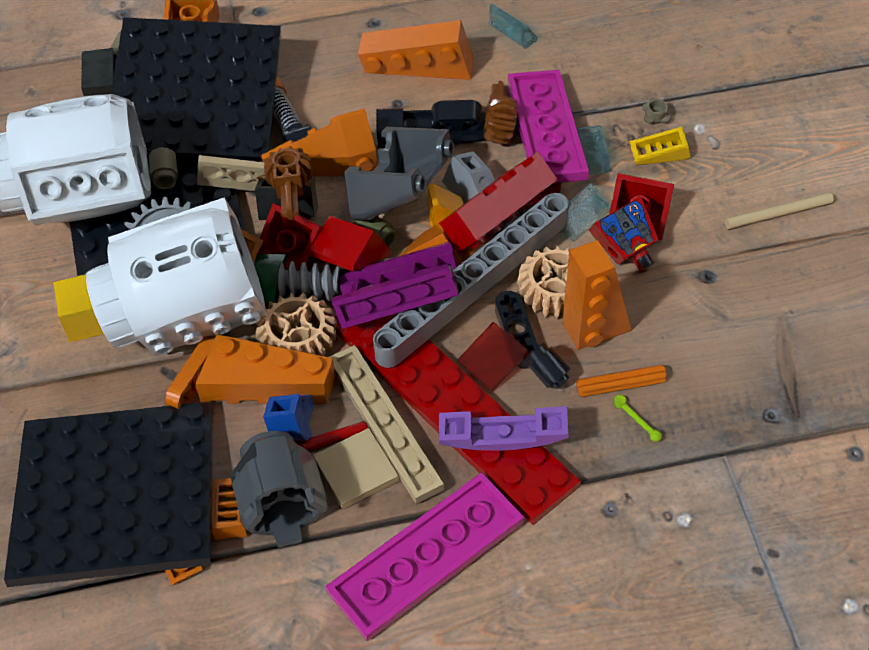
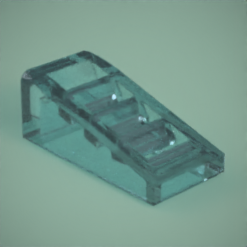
[577,125,610,174]

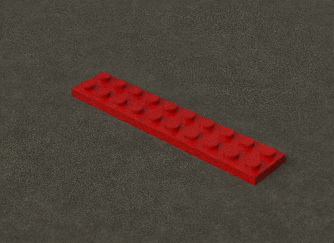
[334,312,581,525]

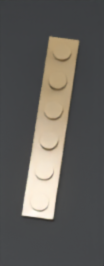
[329,345,444,504]

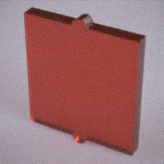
[457,322,529,391]

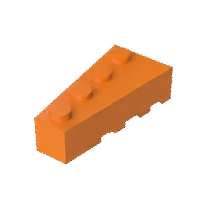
[358,20,474,80]

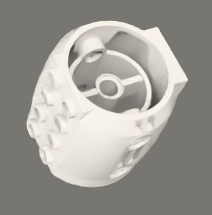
[0,94,151,225]
[86,198,267,355]

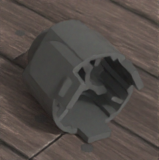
[230,431,328,548]

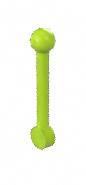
[613,395,662,442]

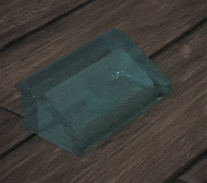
[490,3,538,49]
[560,183,611,242]

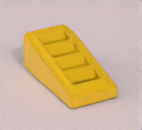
[629,127,691,165]

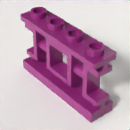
[332,242,459,329]

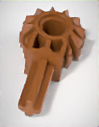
[484,81,517,144]
[264,146,312,220]

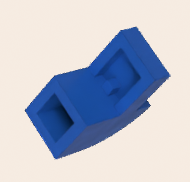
[263,394,314,442]

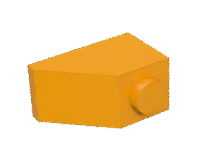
[427,183,463,228]

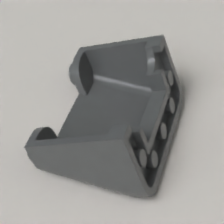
[344,127,454,221]

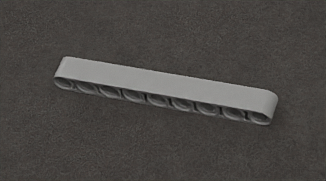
[373,193,569,368]

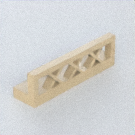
[197,155,265,191]

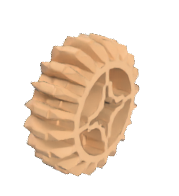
[517,245,570,319]
[256,292,337,357]

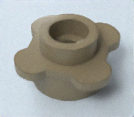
[642,99,670,124]

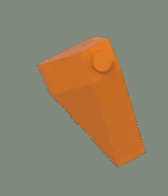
[261,108,377,177]

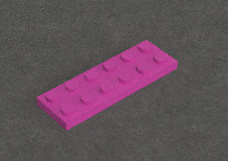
[508,69,589,183]
[325,472,524,641]

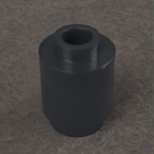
[526,342,571,389]

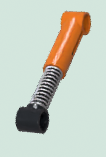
[273,75,311,143]

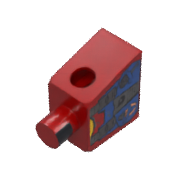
[589,197,658,272]

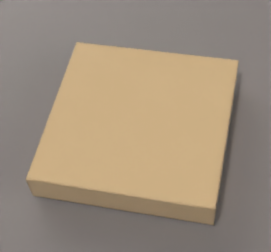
[313,428,399,510]

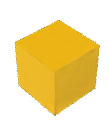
[53,275,104,343]

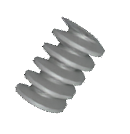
[278,261,342,301]

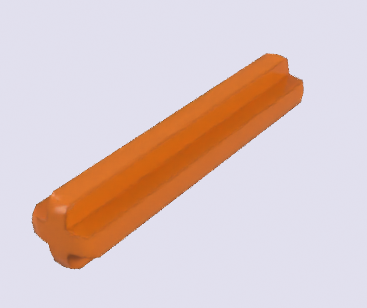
[576,365,667,397]

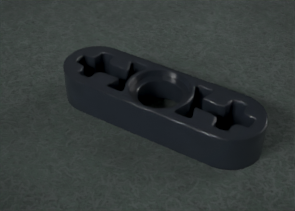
[495,291,538,369]

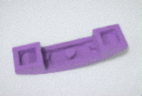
[439,406,569,451]

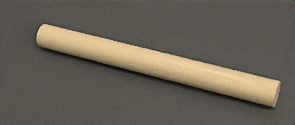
[725,192,834,229]

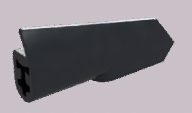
[376,100,488,152]

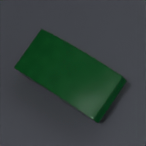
[254,254,287,309]

